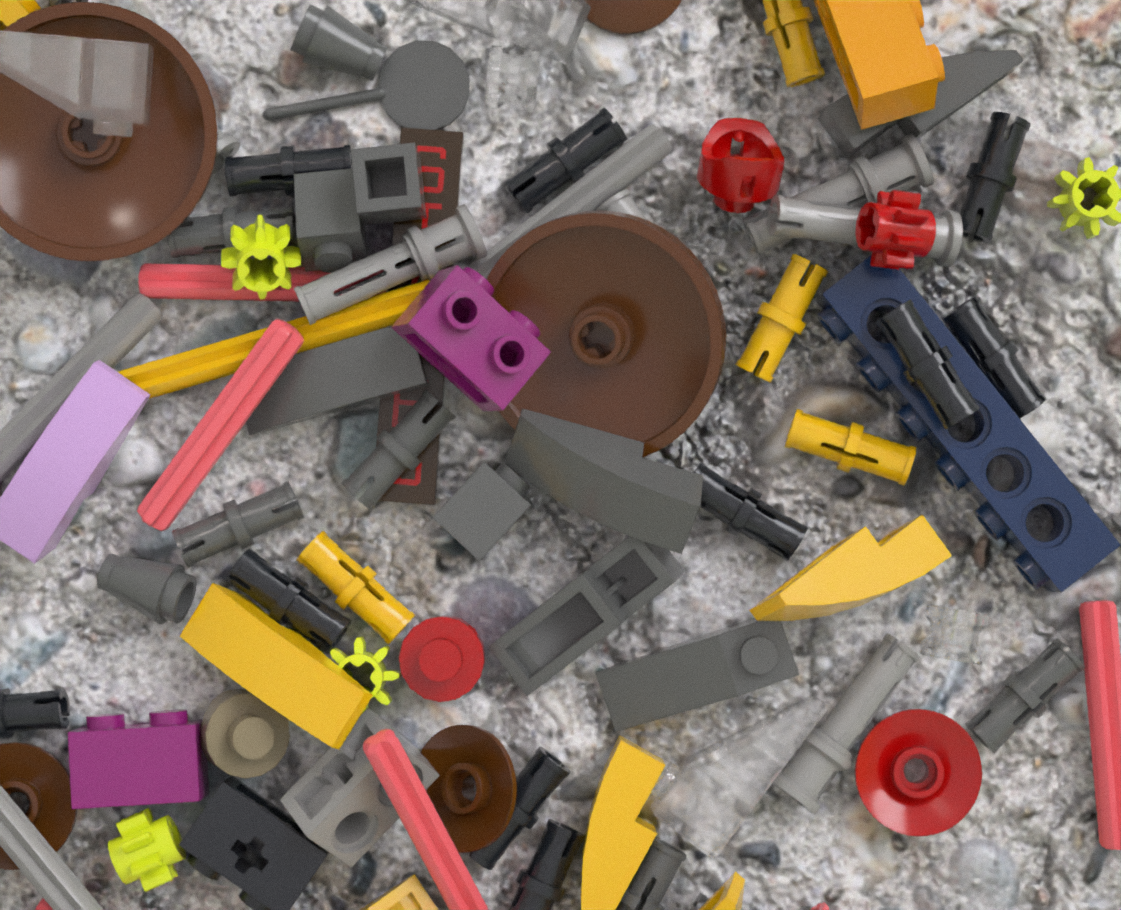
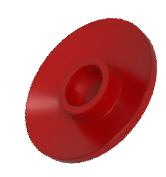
[855,709,982,836]

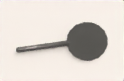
[263,40,470,130]

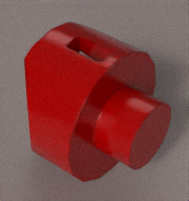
[697,118,784,213]
[399,615,486,702]

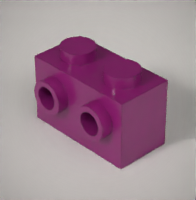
[391,265,551,412]

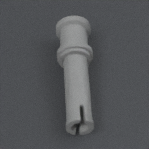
[743,133,934,255]
[767,195,963,267]
[294,204,487,325]
[769,633,920,814]

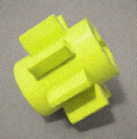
[1047,157,1121,239]
[221,215,301,300]
[330,636,401,713]
[108,808,187,892]

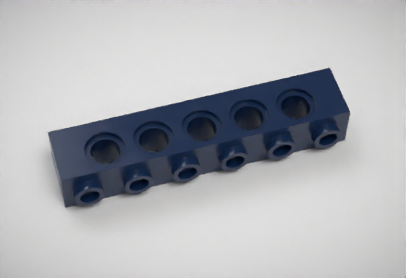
[815,255,1121,593]

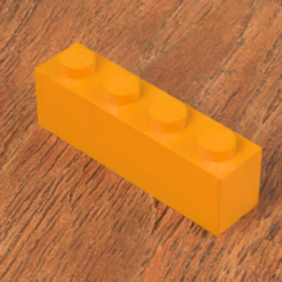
[814,0,945,130]

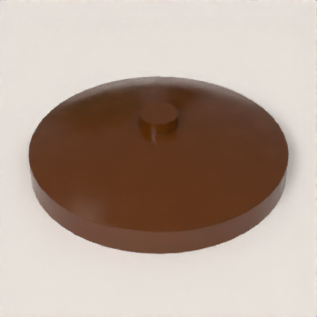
[0,2,219,261]
[486,210,726,458]

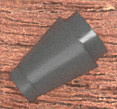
[290,4,388,81]
[97,553,197,624]

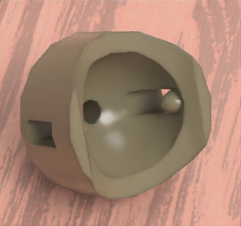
[200,688,290,779]

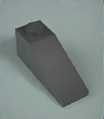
[595,618,799,732]

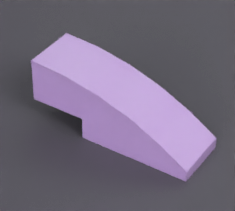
[0,360,150,564]

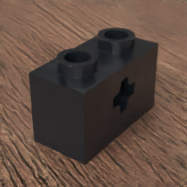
[179,775,329,910]

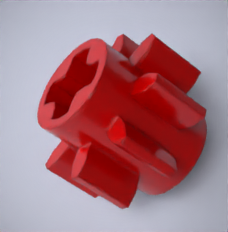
[855,190,936,270]

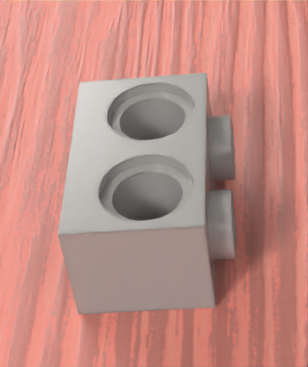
[280,708,440,868]

